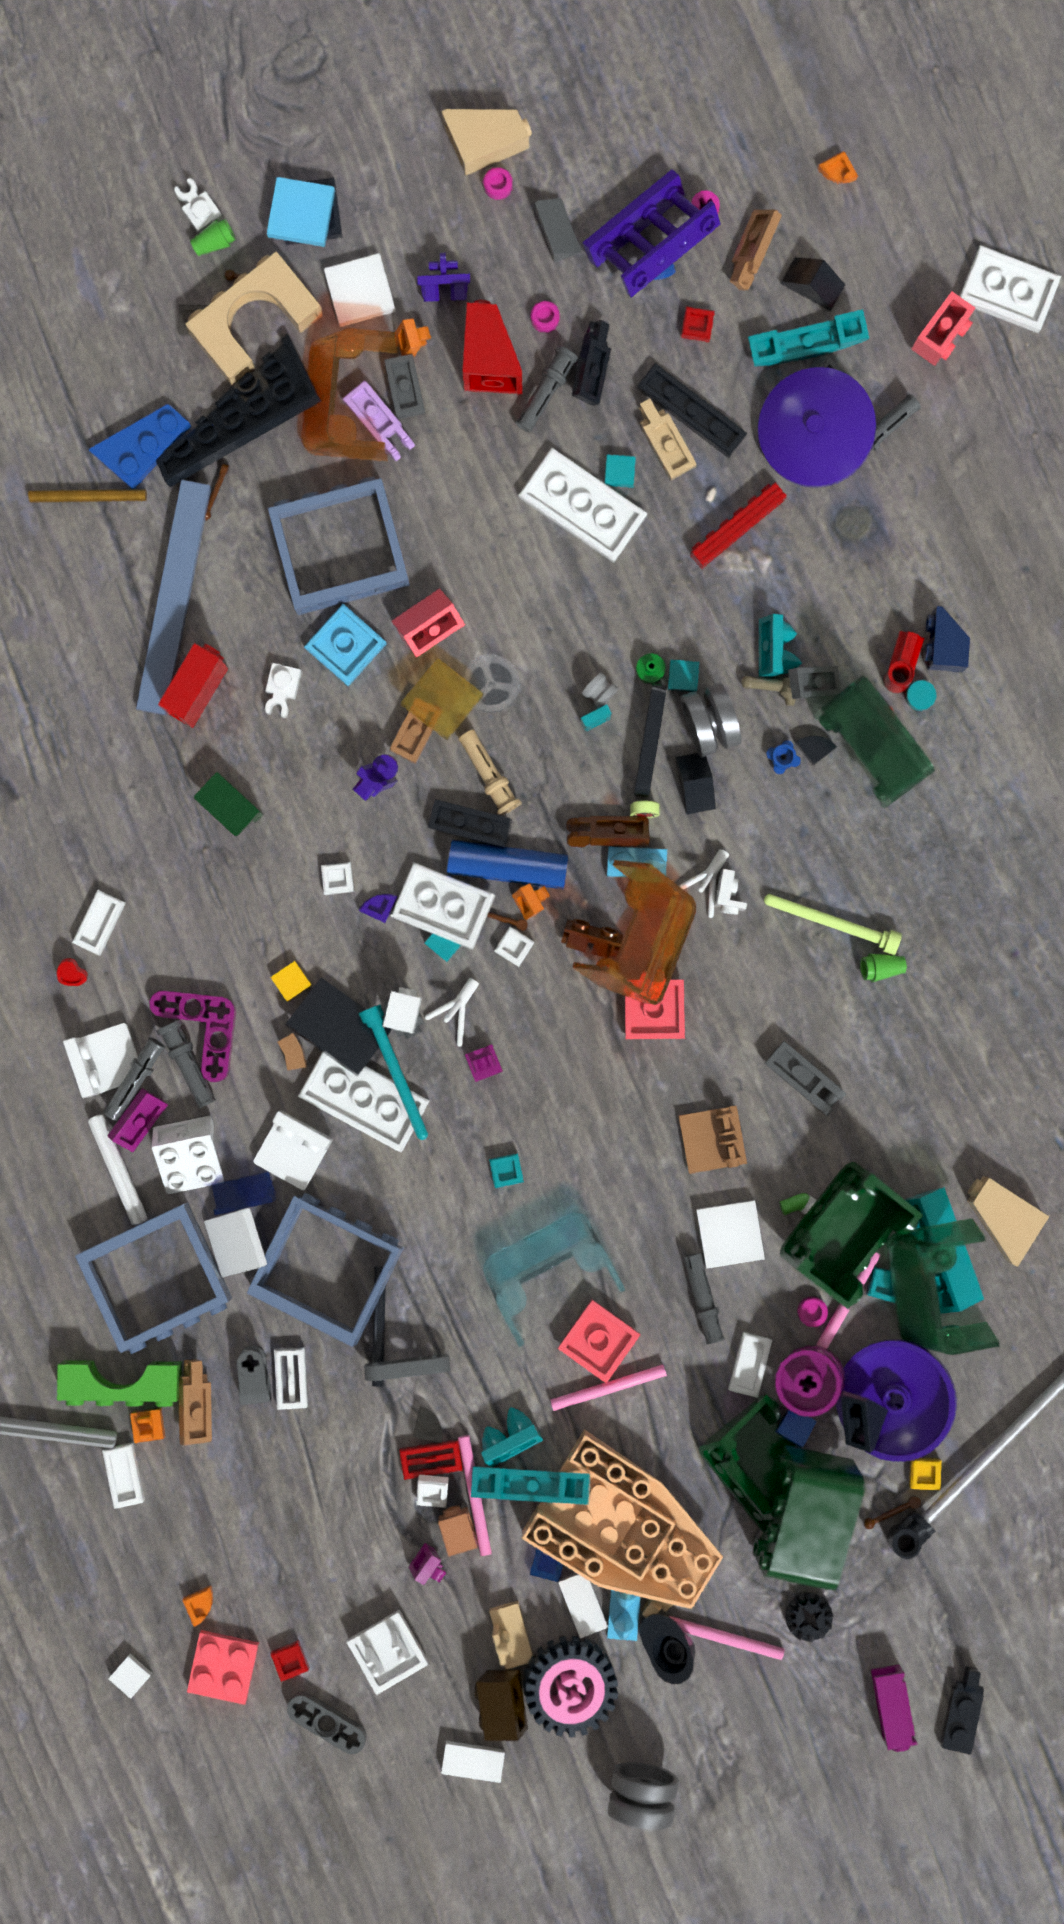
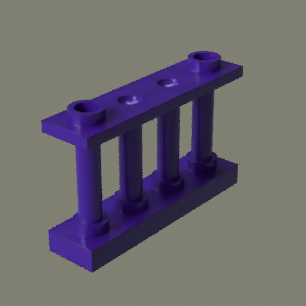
[582,169,721,298]

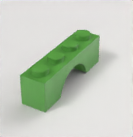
[57,1360,182,1407]

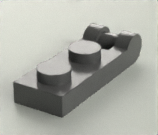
[764,1041,846,1117]

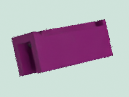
[870,1664,917,1752]

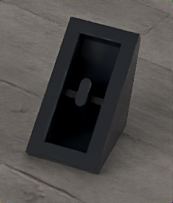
[780,257,846,311]
[676,753,716,815]
[840,1391,888,1453]

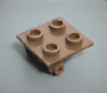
[679,1105,747,1174]

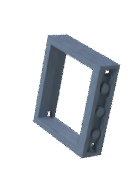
[268,477,410,615]
[247,1193,404,1347]
[75,1202,232,1354]

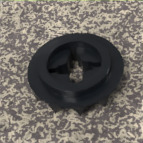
[785,1593,834,1642]

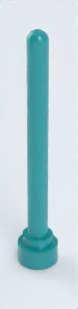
[359,1004,428,1140]

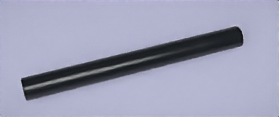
[372,1266,386,1387]

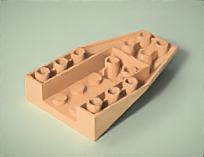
[522,1429,723,1609]

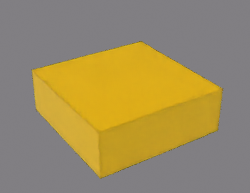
[270,961,312,1002]
[909,1458,942,1490]

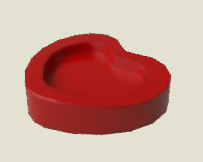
[57,958,88,986]

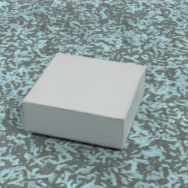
[321,862,354,895]
[494,927,535,967]
[417,1475,449,1508]
[109,1654,152,1699]

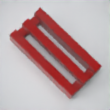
[399,1439,463,1480]

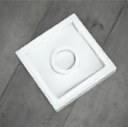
[324,253,396,327]
[696,1200,765,1269]
[204,1208,267,1277]

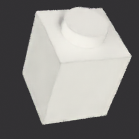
[383,987,422,1033]

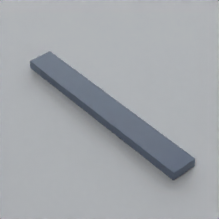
[136,480,212,716]

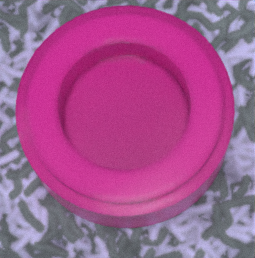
[483,167,512,200]
[531,301,560,333]
[797,1296,828,1327]

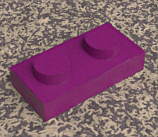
[107,1088,168,1152]

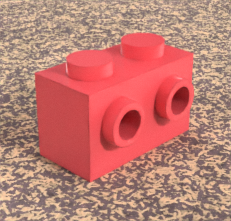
[911,291,975,366]
[391,588,465,658]

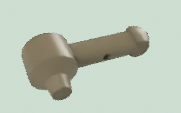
[741,676,796,706]

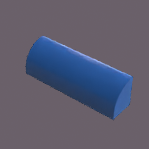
[447,839,568,890]

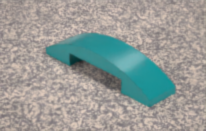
[748,309,869,366]
[471,1467,591,1505]

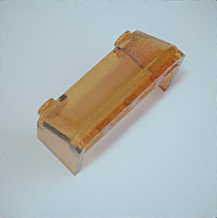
[301,328,398,461]
[572,860,696,1005]

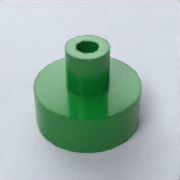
[636,653,666,684]

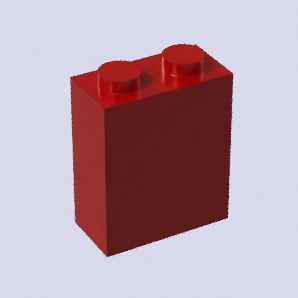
[158,643,228,729]

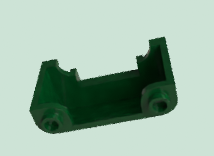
[699,1394,796,1534]

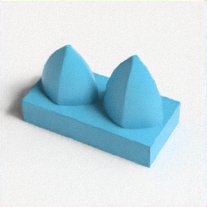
[607,846,667,879]
[607,1590,641,1641]

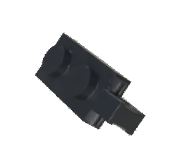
[572,320,611,406]
[940,1666,984,1755]

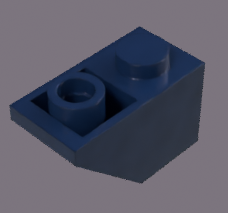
[924,606,970,672]

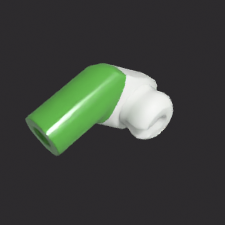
[779,1193,817,1215]

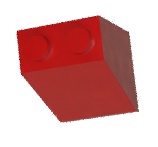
[463,299,523,394]

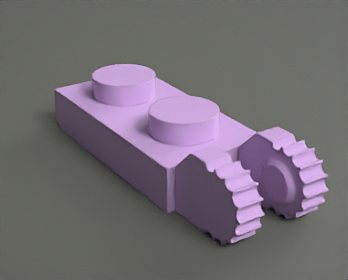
[342,380,415,461]

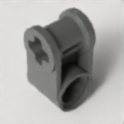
[237,1345,272,1405]

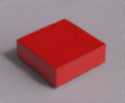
[681,306,715,342]
[270,1640,310,1682]

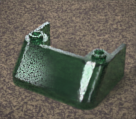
[814,675,935,809]
[886,1218,1000,1355]

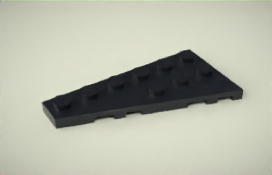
[156,333,321,487]

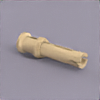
[458,729,522,816]

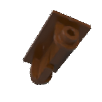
[561,919,624,959]

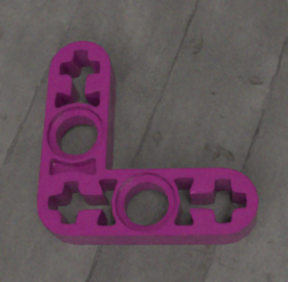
[149,991,236,1082]

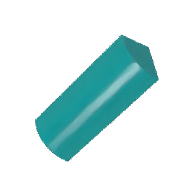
[905,1187,984,1314]

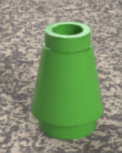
[190,218,236,256]
[860,953,907,983]

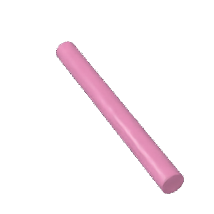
[816,1252,881,1349]
[550,1364,667,1411]
[458,1435,492,1556]
[669,1616,784,1660]

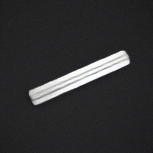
[88,1114,148,1226]

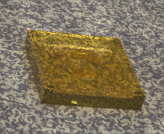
[401,658,484,740]

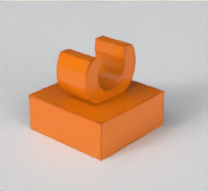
[395,318,431,357]
[512,883,550,920]
[130,1407,166,1443]

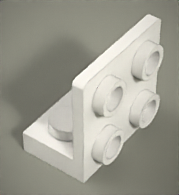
[63,1023,138,1098]
[254,1111,333,1190]
[152,1115,224,1194]

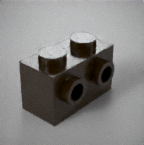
[474,1670,528,1741]

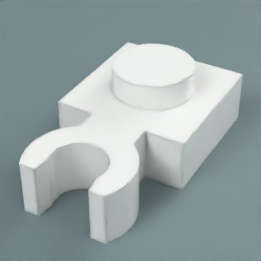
[174,178,223,233]
[265,663,302,718]

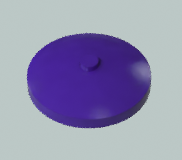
[758,367,876,488]
[836,1339,957,1462]

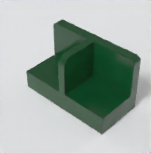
[194,772,264,837]

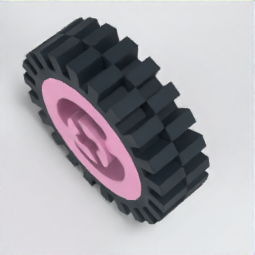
[523,1636,618,1738]

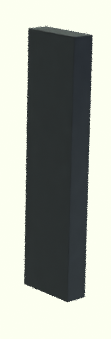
[637,363,747,458]

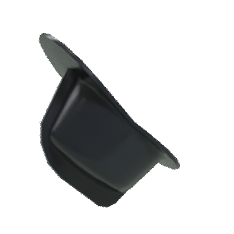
[640,1614,696,1684]

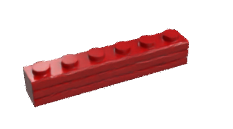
[690,482,787,569]

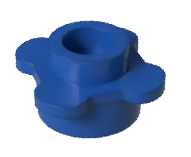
[766,740,801,774]

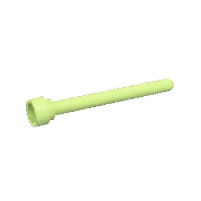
[764,894,902,955]

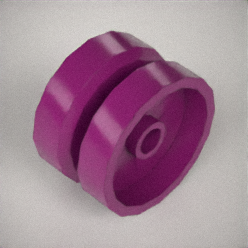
[775,1345,845,1417]

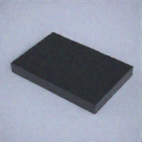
[286,978,392,1077]

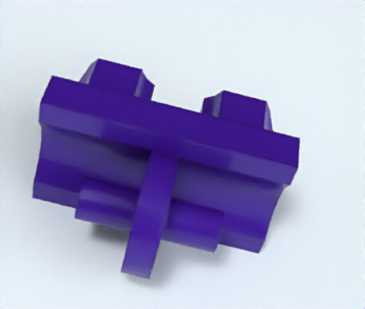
[417,252,471,302]
[353,754,398,801]

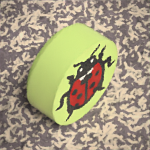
[630,800,660,818]

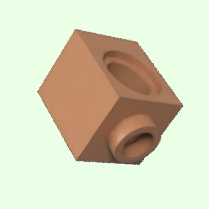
[438,1505,478,1557]

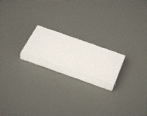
[518,448,647,563]
[298,1052,430,1153]

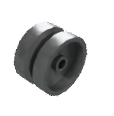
[681,682,742,758]
[607,1762,679,1830]

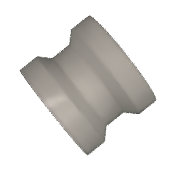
[582,672,618,709]

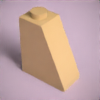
[441,109,532,176]
[967,1176,1049,1267]

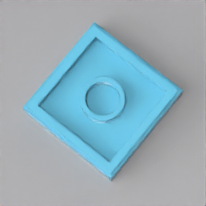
[267,177,335,247]
[304,604,387,687]

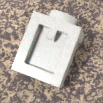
[714,869,747,915]

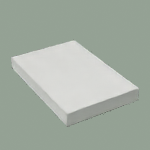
[960,245,1061,333]
[391,862,495,950]

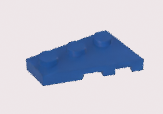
[88,404,191,489]

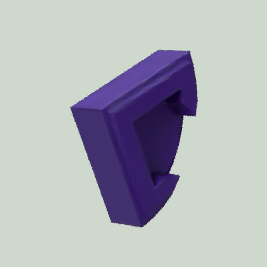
[358,894,398,924]

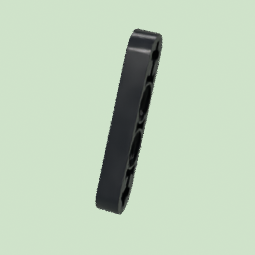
[634,683,667,798]

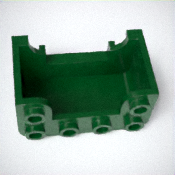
[780,1162,923,1310]
[753,1445,865,1591]

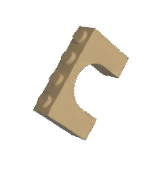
[185,251,323,386]

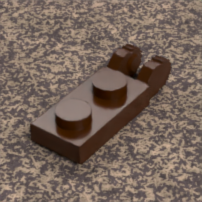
[566,816,650,848]

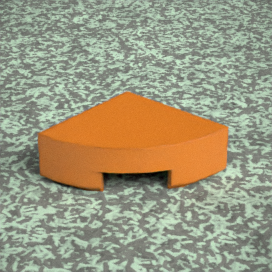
[817,151,858,183]
[182,1585,213,1627]

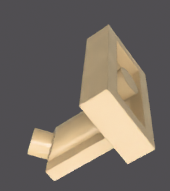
[489,1601,534,1670]

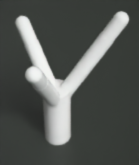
[675,849,729,918]
[425,978,479,1046]

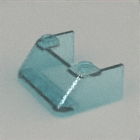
[483,1212,626,1347]

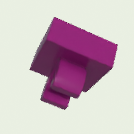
[465,1044,503,1082]
[408,1543,446,1585]

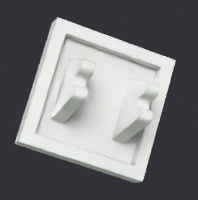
[347,1610,429,1695]

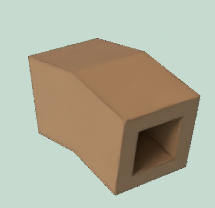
[277,1033,307,1070]

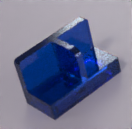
[211,1171,277,1215]

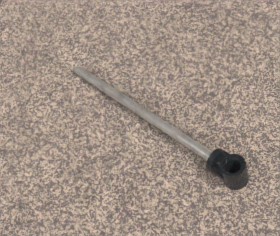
[887,1371,1064,1559]

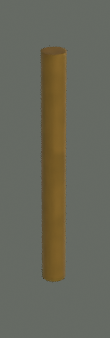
[28,489,147,503]

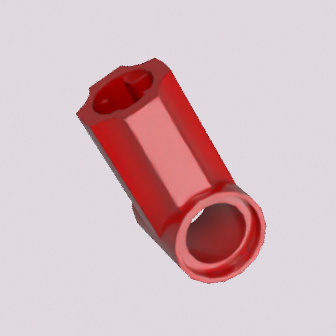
[883,631,924,693]

